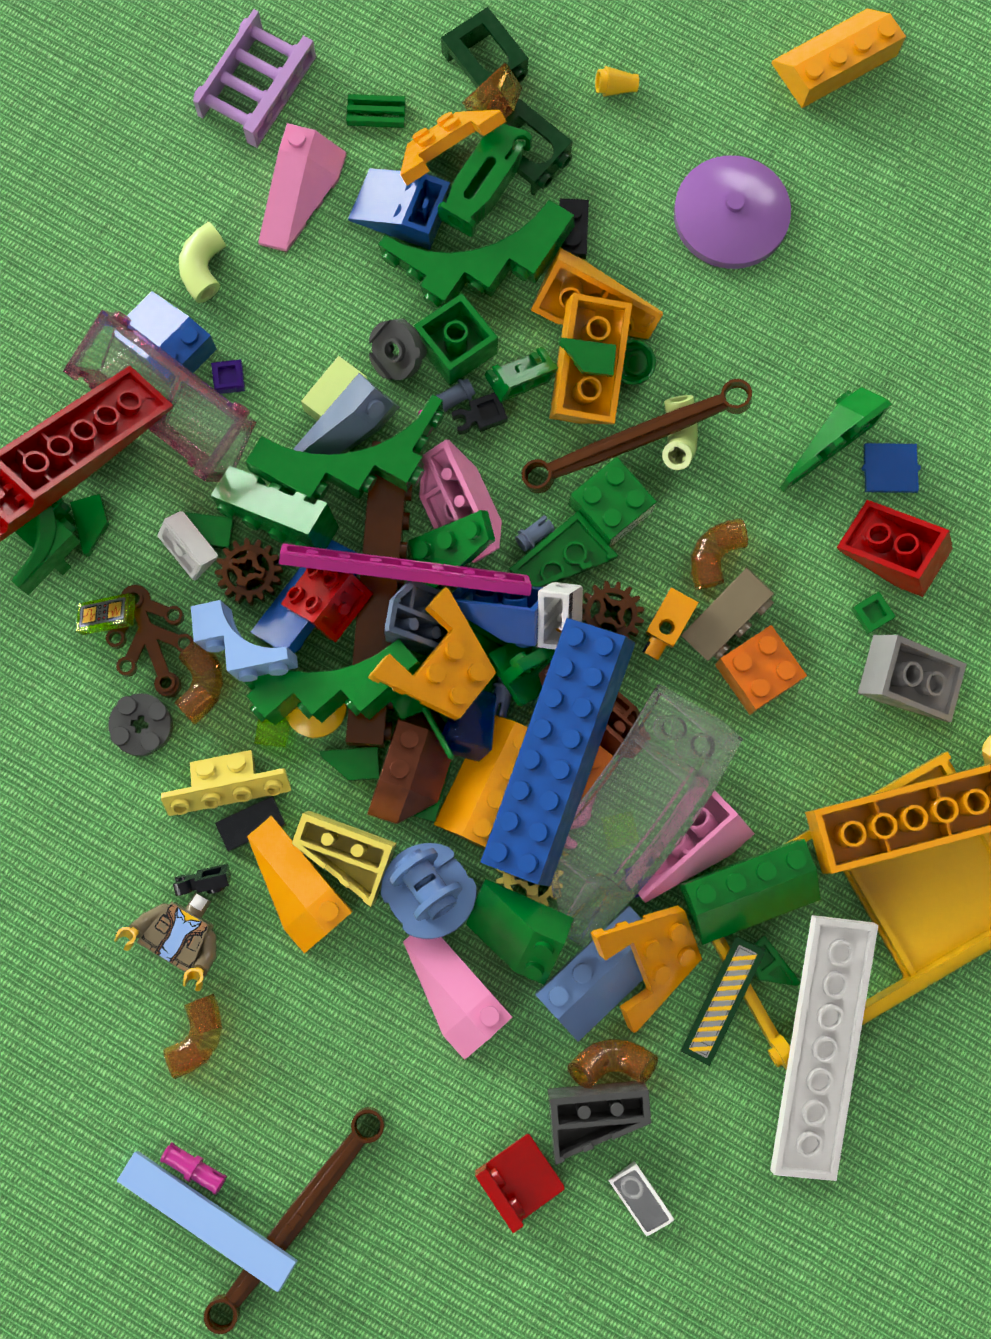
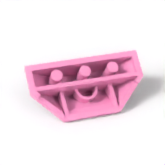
[419,439,502,563]

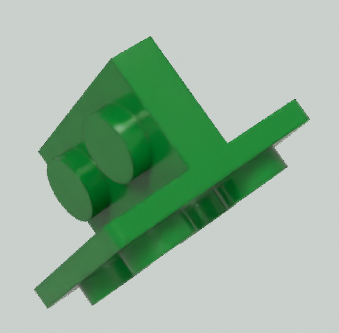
[487,643,555,707]

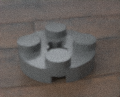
[369,318,427,380]
[108,693,173,757]

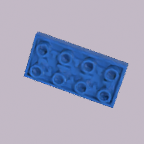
[250,540,357,654]

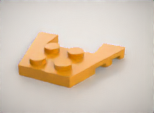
[400,110,507,186]
[368,587,496,720]
[590,905,702,1033]

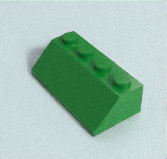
[679,839,821,945]

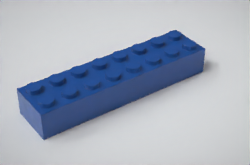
[480,618,636,886]

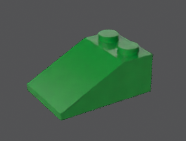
[466,879,574,985]

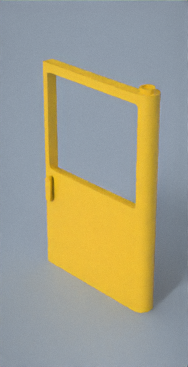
[712,752,991,1070]

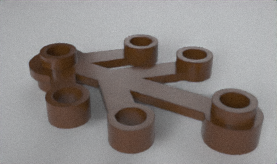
[106,585,195,698]

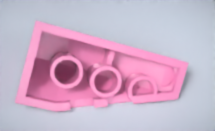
[258,123,347,252]
[628,780,755,903]
[403,936,512,1060]

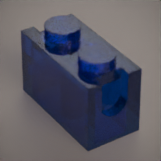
[443,690,496,762]

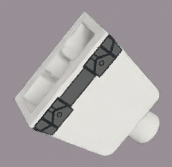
[537,582,583,650]

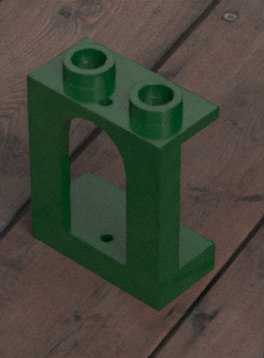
[441,7,529,105]
[503,99,573,196]

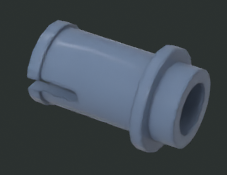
[435,378,476,412]
[515,515,555,552]
[487,677,512,718]

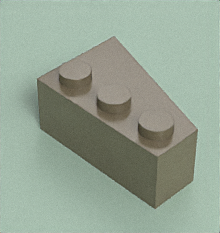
[681,568,776,661]

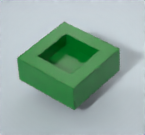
[851,592,896,635]

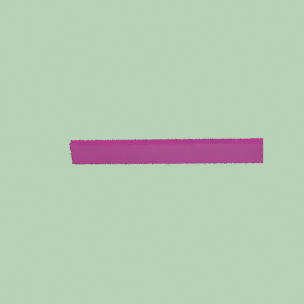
[279,544,532,596]

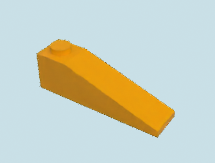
[531,248,663,339]
[247,816,353,954]

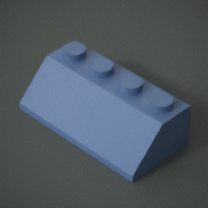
[535,906,643,1042]

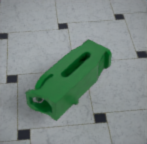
[438,123,533,237]

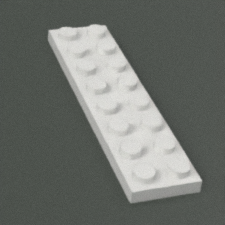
[770,915,878,1181]

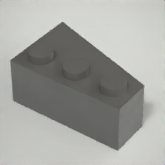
[548,1080,651,1165]

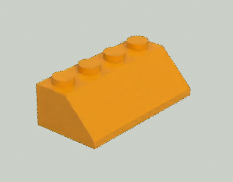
[771,8,906,108]
[549,293,632,424]
[433,713,528,849]

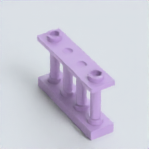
[193,9,316,148]

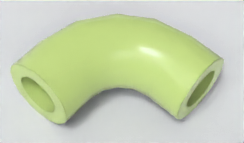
[179,222,226,303]
[662,395,698,470]

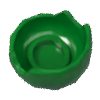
[621,339,656,385]

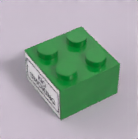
[568,457,657,547]

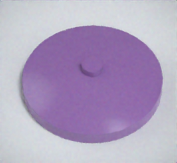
[674,155,791,269]

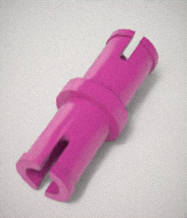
[160,1142,227,1195]

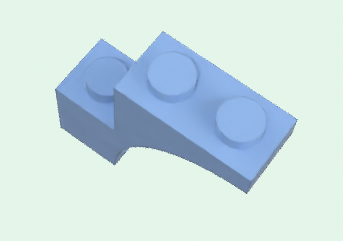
[191,600,298,682]

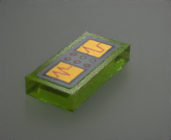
[76,593,135,636]

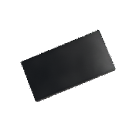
[215,796,286,852]

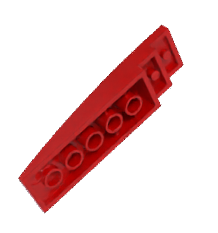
[0,366,173,542]

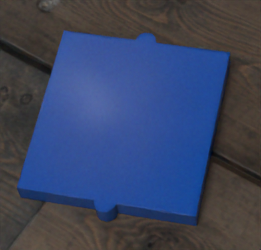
[861,443,921,493]

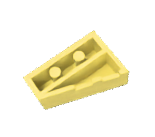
[292,811,397,907]

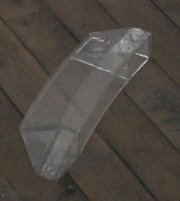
[551,684,743,947]

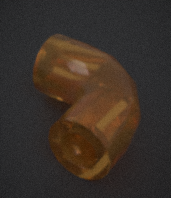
[691,518,748,590]
[175,641,223,725]
[163,993,222,1079]
[567,1039,658,1089]

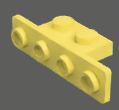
[161,750,291,816]

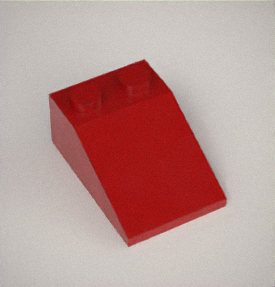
[837,500,953,597]

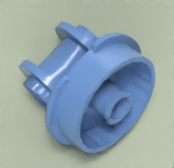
[381,843,477,939]

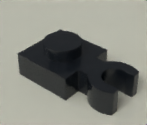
[451,392,508,435]
[173,864,231,896]

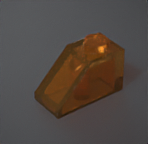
[462,63,522,119]

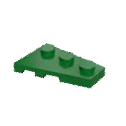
[408,510,495,589]
[509,511,618,587]

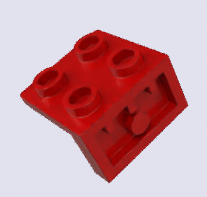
[281,568,373,643]
[475,1133,565,1233]

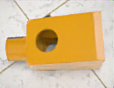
[642,587,699,661]

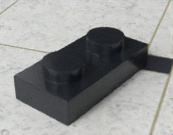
[557,198,589,259]

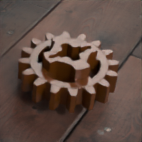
[215,538,283,606]
[582,581,644,639]

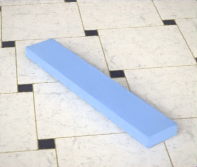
[117,1151,298,1292]

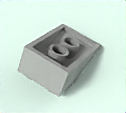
[858,635,967,722]

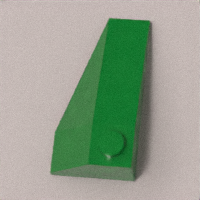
[780,387,892,492]

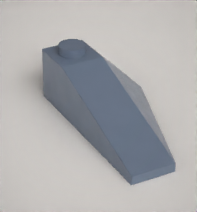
[293,373,400,455]

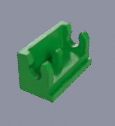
[484,347,558,402]

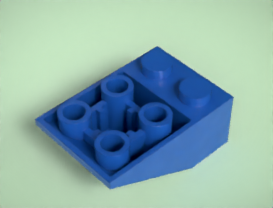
[348,168,451,250]

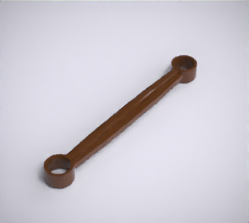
[522,379,752,493]
[204,1107,385,1334]

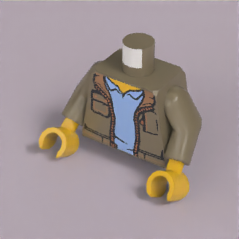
[114,892,216,992]

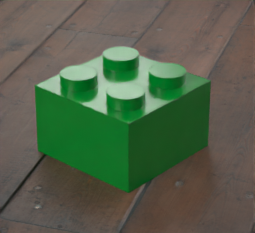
[414,293,498,386]

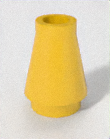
[595,66,639,97]

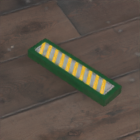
[681,935,766,1066]

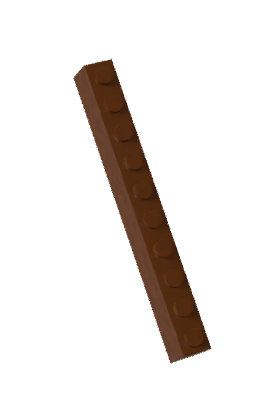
[345,441,413,749]

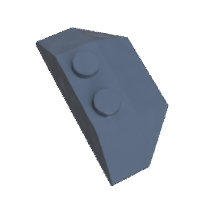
[384,581,448,656]

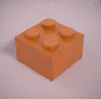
[715,625,807,715]

